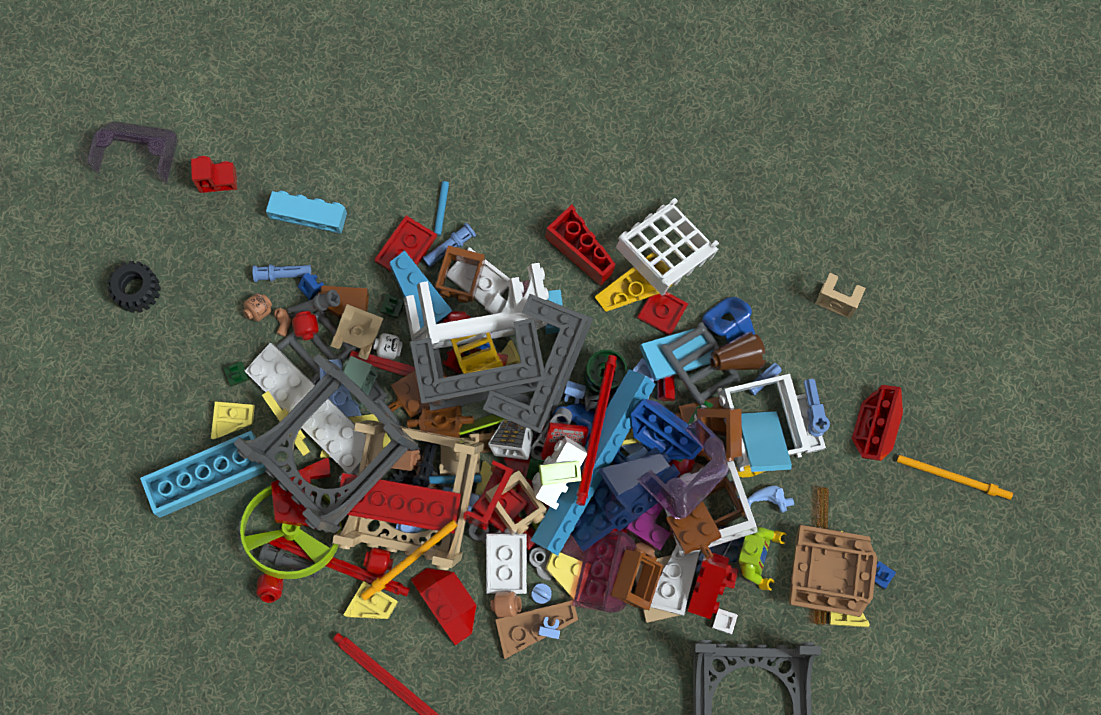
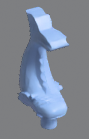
[738,486,794,517]

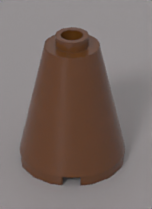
[709,331,766,370]

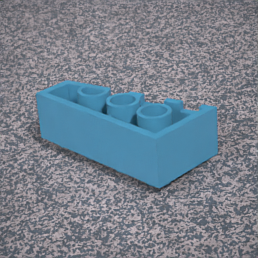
[389,251,452,329]

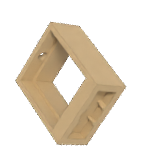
[485,471,547,536]

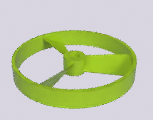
[240,484,342,579]

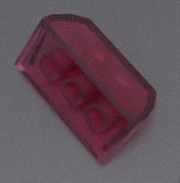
[573,530,638,613]

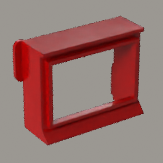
[463,460,514,531]

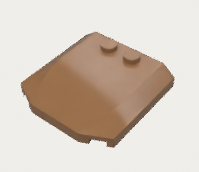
[789,525,877,617]

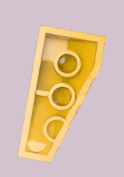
[595,252,673,312]

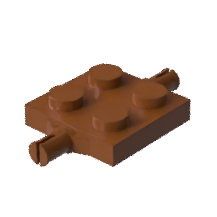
[388,371,447,418]
[407,405,474,441]
[666,497,721,560]

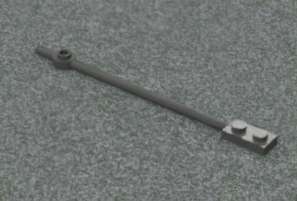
[368,381,489,546]

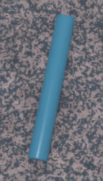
[434,181,449,236]
[429,474,482,484]

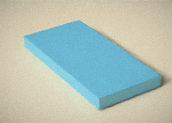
[639,328,713,381]
[742,411,792,472]

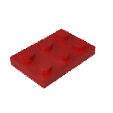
[375,215,438,272]

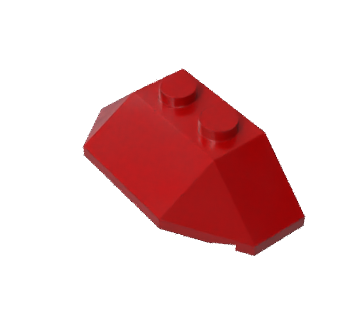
[852,385,903,461]
[411,568,477,646]

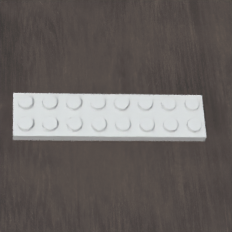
[245,343,366,474]

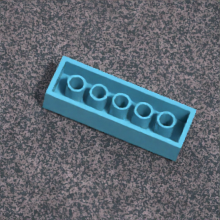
[140,431,266,518]

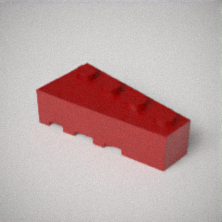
[545,204,615,286]

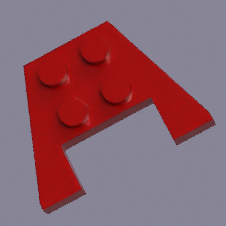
[271,458,331,529]

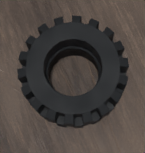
[107,261,161,313]

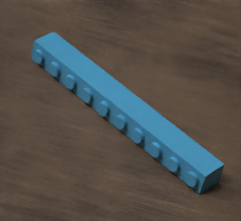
[531,369,656,556]

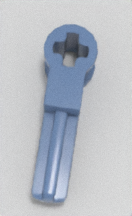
[804,379,830,437]

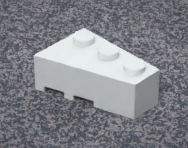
[532,436,587,509]

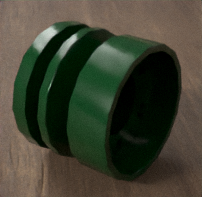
[583,349,627,395]

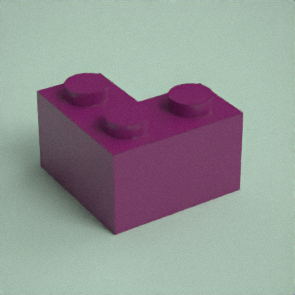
[624,502,671,551]

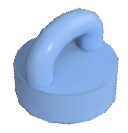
[532,584,552,604]

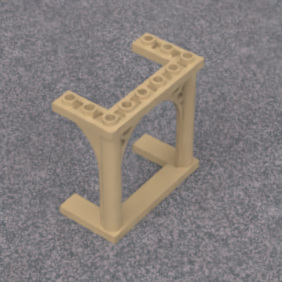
[333,420,484,570]

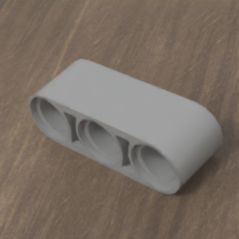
[530,408,572,460]

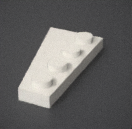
[650,545,700,616]

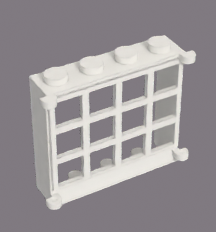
[616,198,719,296]

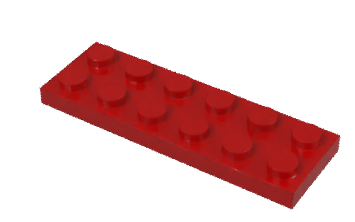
[337,473,462,534]

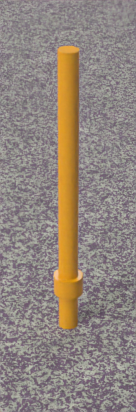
[896,455,1013,500]
[361,520,458,601]

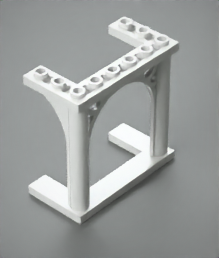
[404,263,549,349]

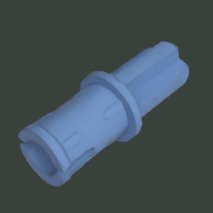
[748,363,782,395]

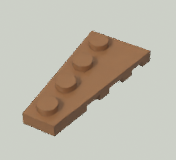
[495,600,578,659]

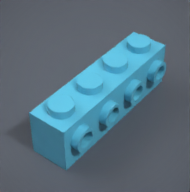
[266,191,347,234]

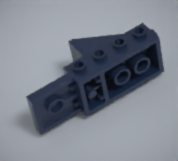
[571,447,683,552]

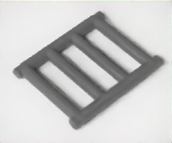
[276,310,358,385]
[660,322,741,406]

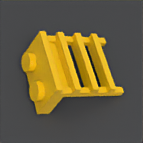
[450,332,503,374]

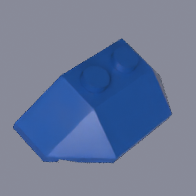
[631,398,705,460]

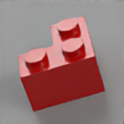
[191,156,237,193]

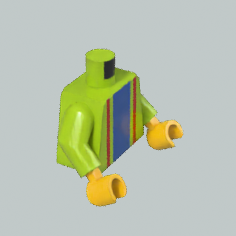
[739,527,787,591]

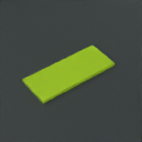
[460,414,507,435]

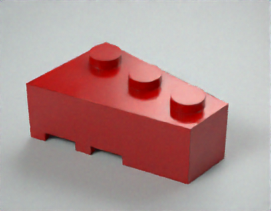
[688,553,732,619]

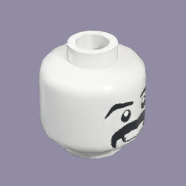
[373,333,402,360]

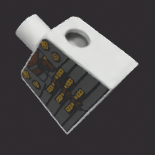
[488,420,533,460]

